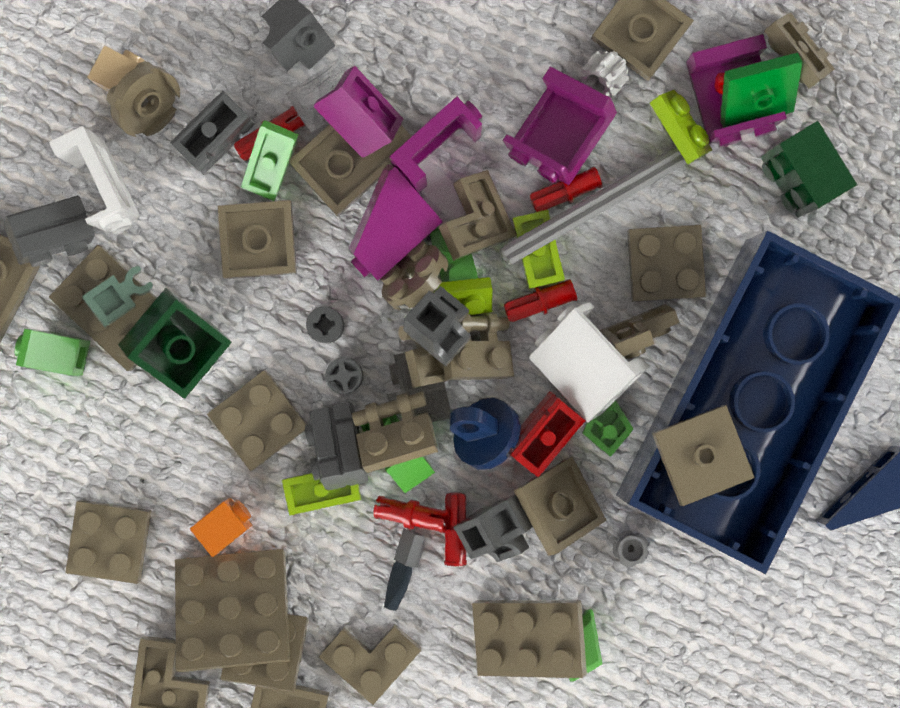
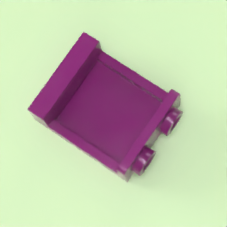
[502,66,617,185]
[389,96,482,193]

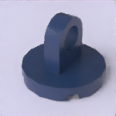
[450,397,521,470]

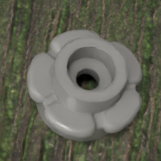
[613,531,649,567]

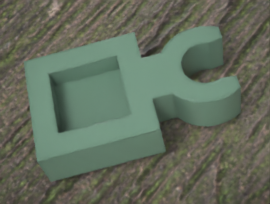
[82,266,153,328]

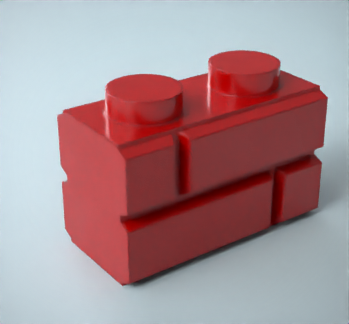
[508,391,586,477]

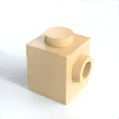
[87,45,145,91]

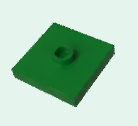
[720,53,803,128]

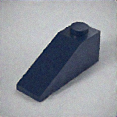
[815,446,900,531]

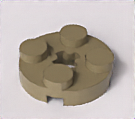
[106,61,180,137]
[380,240,448,310]

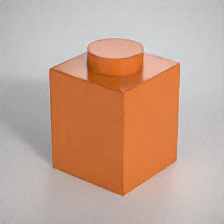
[190,497,253,558]

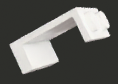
[529,302,650,422]

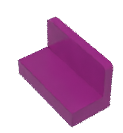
[314,65,404,157]

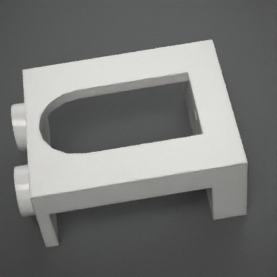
[49,126,140,234]

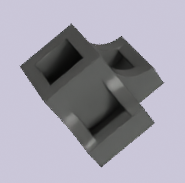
[261,0,335,72]
[403,286,471,366]
[454,495,532,562]

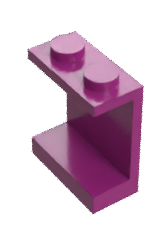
[686,34,787,147]

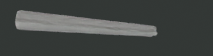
[500,147,686,265]

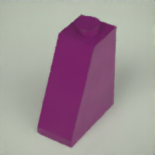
[349,164,443,281]

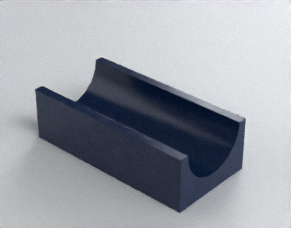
[616,230,900,575]

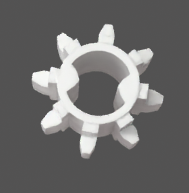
[581,51,629,98]

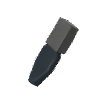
[384,528,425,611]

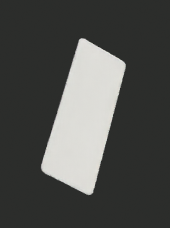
[418,158,465,220]

